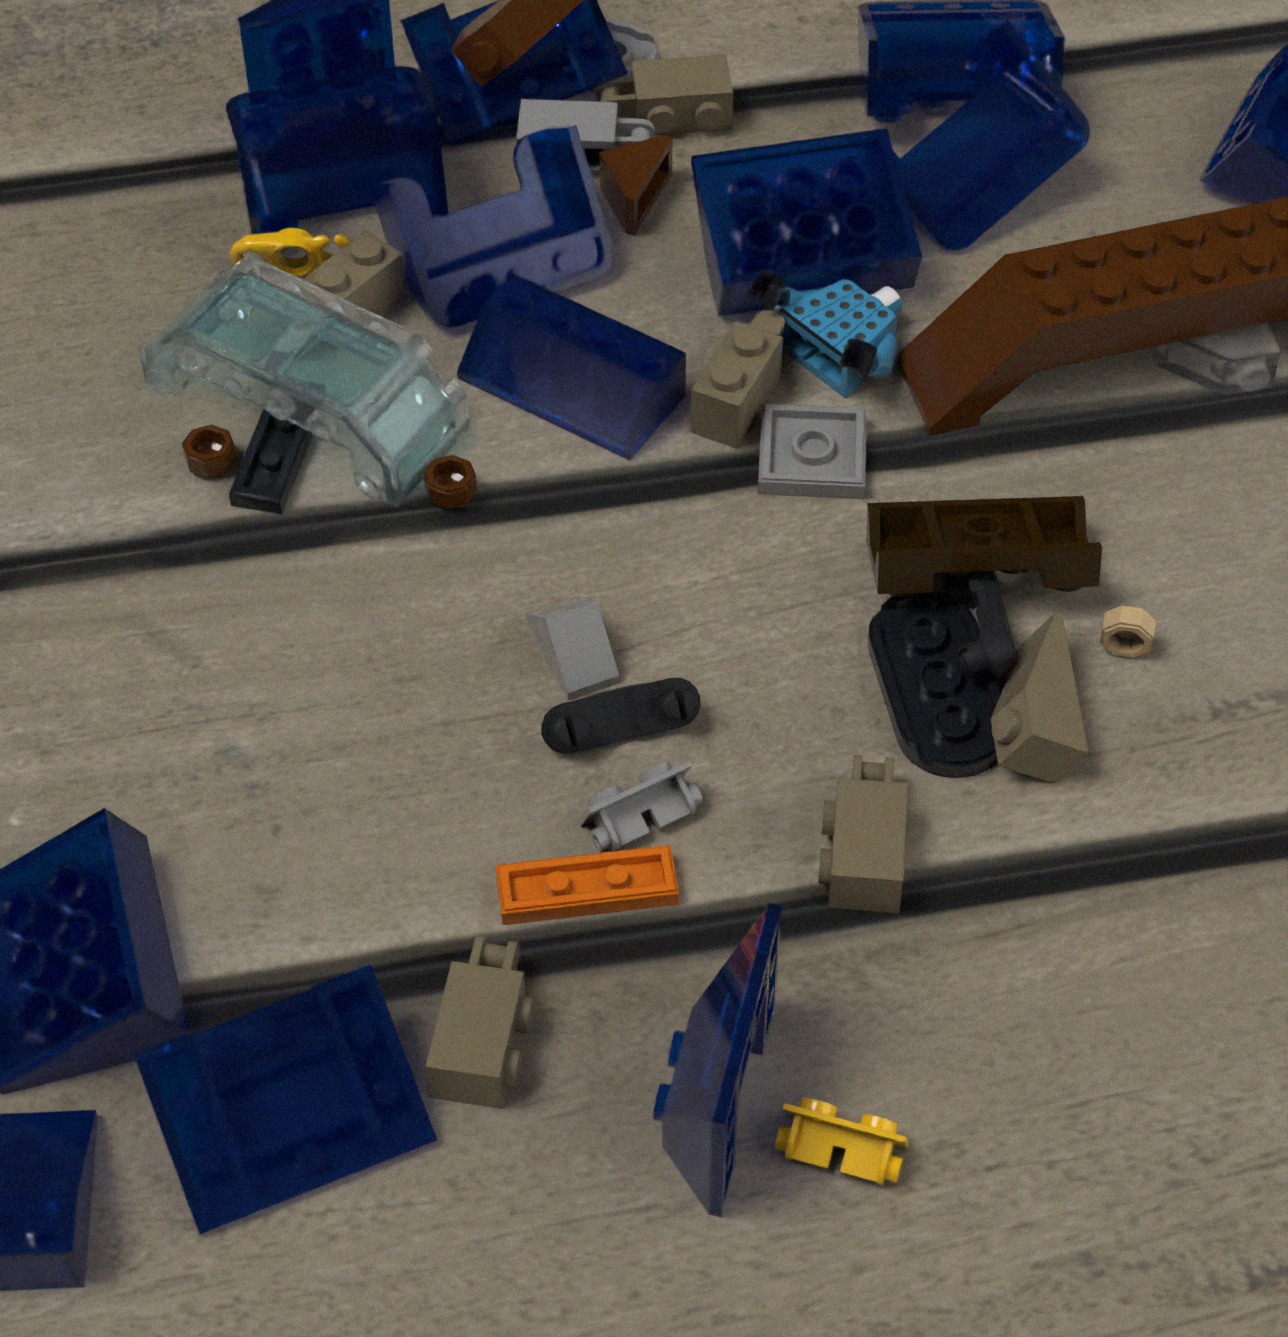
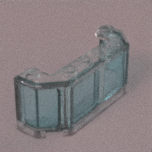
[139,255,470,508]

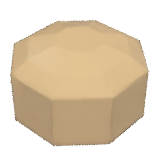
[1100,605,1156,658]

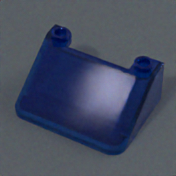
[843,19,1090,251]

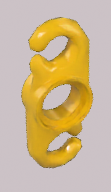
[230,228,351,278]

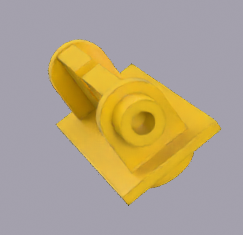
[774,1097,909,1186]

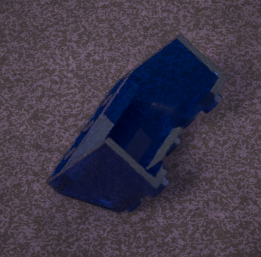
[858,0,1065,123]
[369,125,614,327]

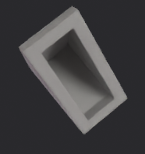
[526,596,620,700]

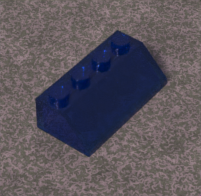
[457,273,686,461]

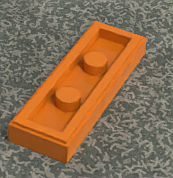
[495,845,679,925]

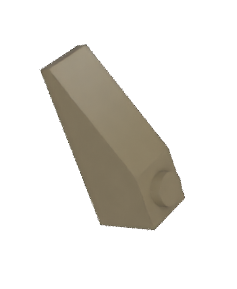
[991,614,1089,783]

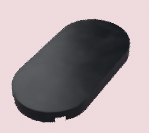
[868,591,1002,778]

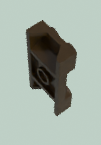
[866,496,1102,597]

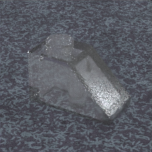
[1155,323,1281,395]

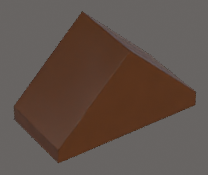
[599,135,673,236]

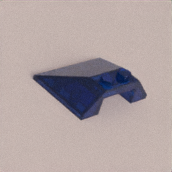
[400,0,628,146]
[653,903,782,1217]
[133,964,437,1235]

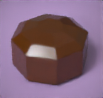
[182,424,237,478]
[423,455,477,509]

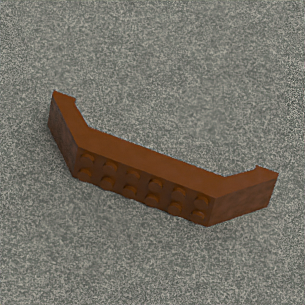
[897,197,1288,436]

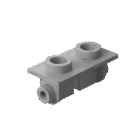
[578,761,703,852]

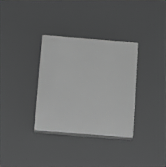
[758,403,867,499]

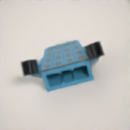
[749,269,903,398]

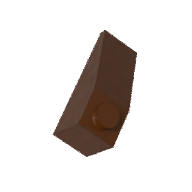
[451,0,584,87]

